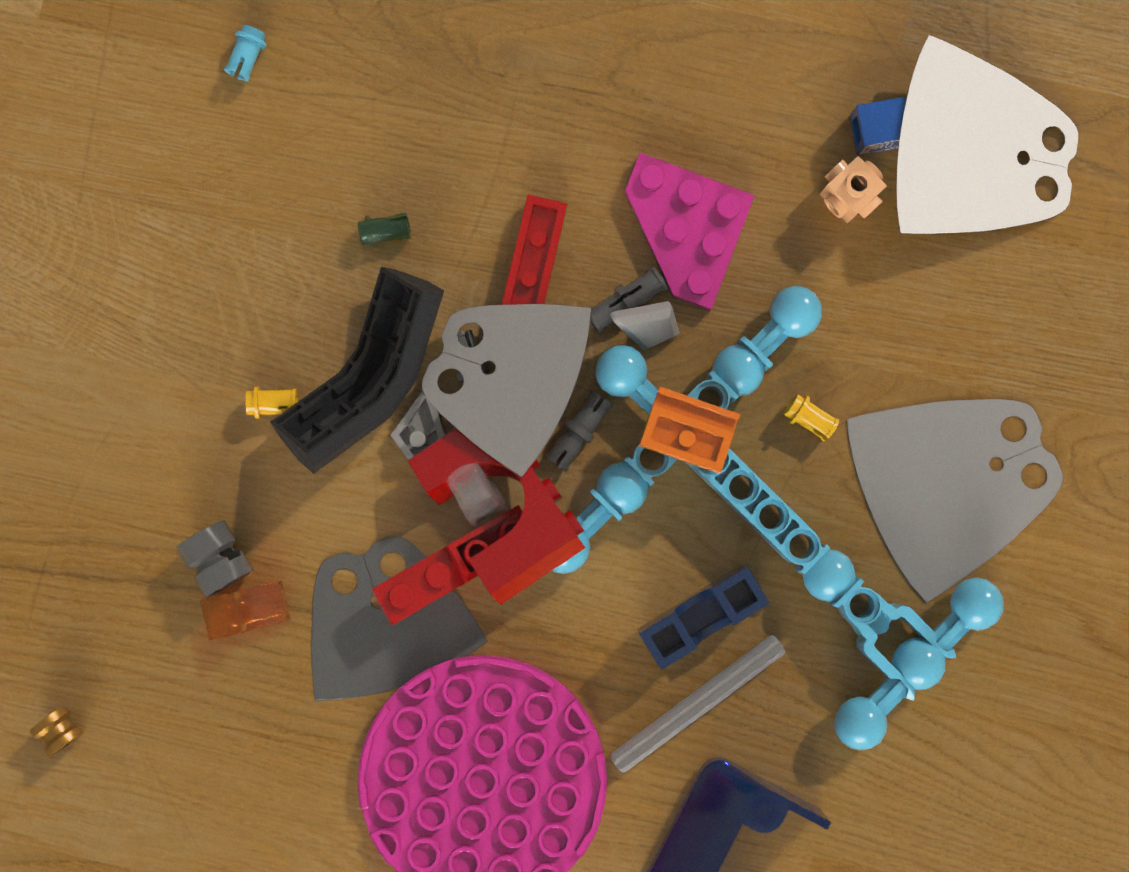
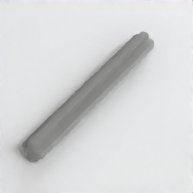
[611,635,786,773]

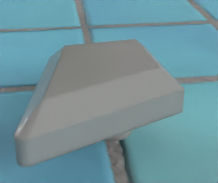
[610,301,680,350]
[390,390,445,460]

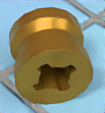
[29,706,85,758]

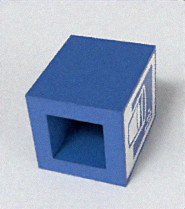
[849,97,906,155]

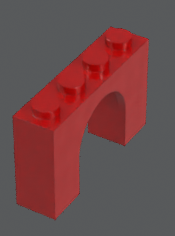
[407,428,585,605]

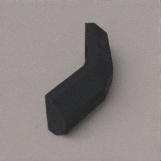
[270,267,444,474]

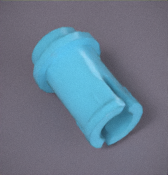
[224,25,267,81]

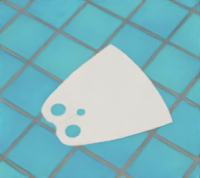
[896,35,1078,234]

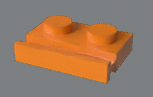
[639,387,740,474]

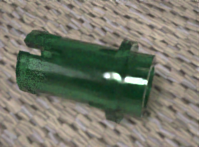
[358,212,411,248]

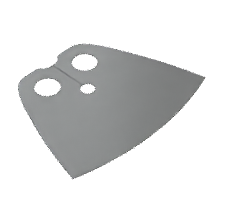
[422,304,591,477]

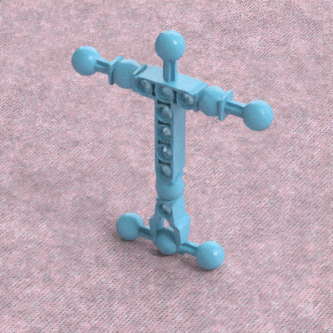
[552,285,1004,750]

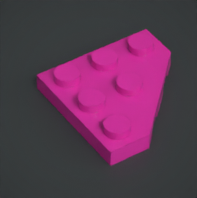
[625,153,754,311]

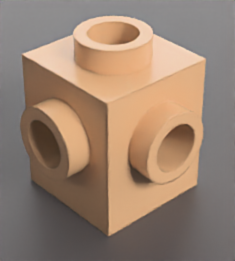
[820,156,887,224]

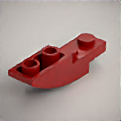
[371,505,522,626]

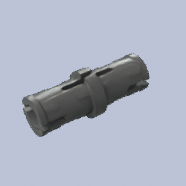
[590,267,668,333]
[545,390,613,472]

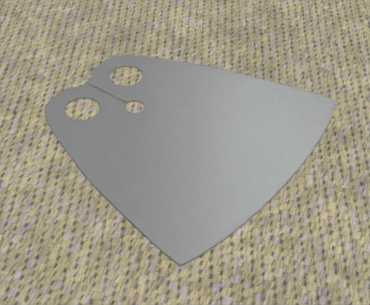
[847,399,1063,603]

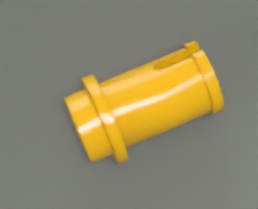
[245,386,298,419]
[784,394,839,442]

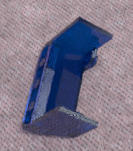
[647,757,831,872]

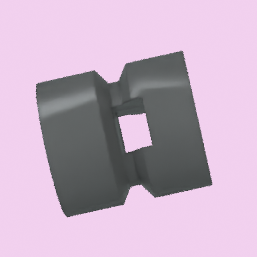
[176,520,254,598]

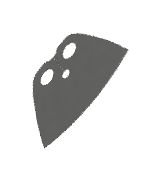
[311,536,488,701]

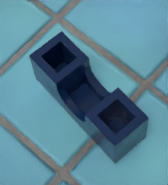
[637,565,770,670]

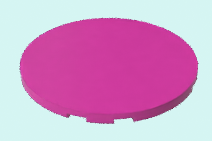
[358,655,607,872]

